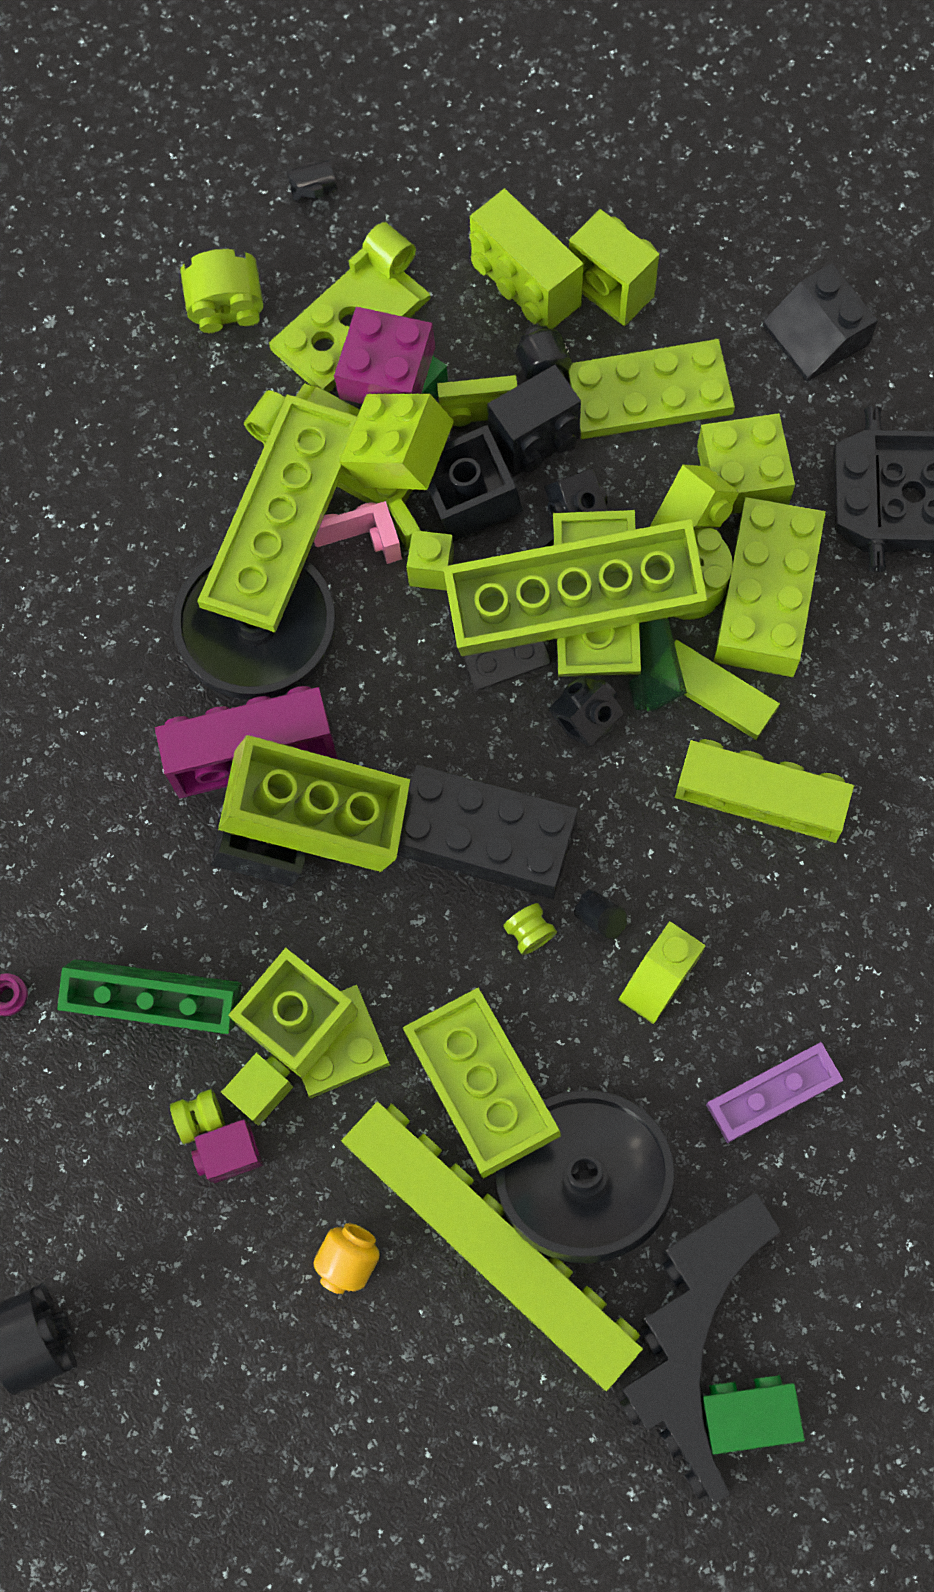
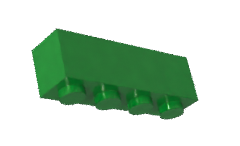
[57,959,242,1034]

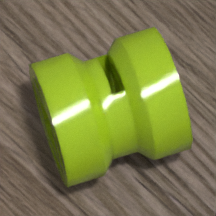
[170,1089,225,1145]

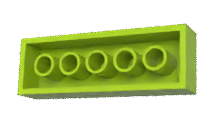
[443,519,707,657]

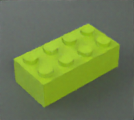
[714,497,826,677]
[218,735,410,872]

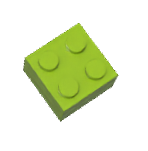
[569,209,659,326]
[339,394,454,490]
[697,413,795,514]
[228,948,358,1079]

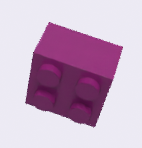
[334,306,436,404]

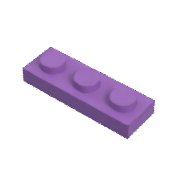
[706,1042,843,1143]

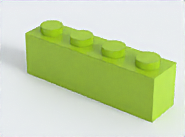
[675,739,854,843]

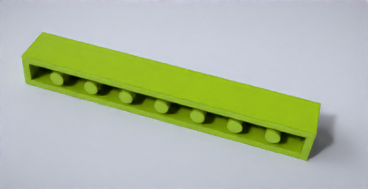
[341,1101,642,1391]

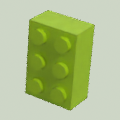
[470,188,583,329]

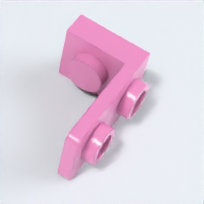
[314,501,402,564]

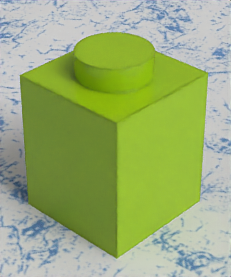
[407,530,454,591]
[221,1053,293,1126]

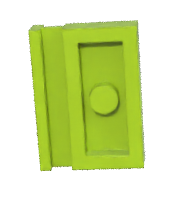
[437,375,517,426]

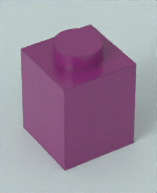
[191,1119,263,1184]

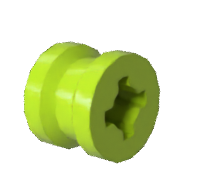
[503,903,557,955]

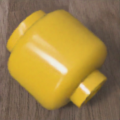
[314,1223,380,1294]

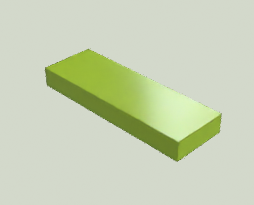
[653,639,780,740]

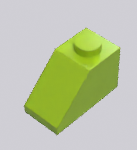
[650,465,739,529]
[619,921,706,1024]

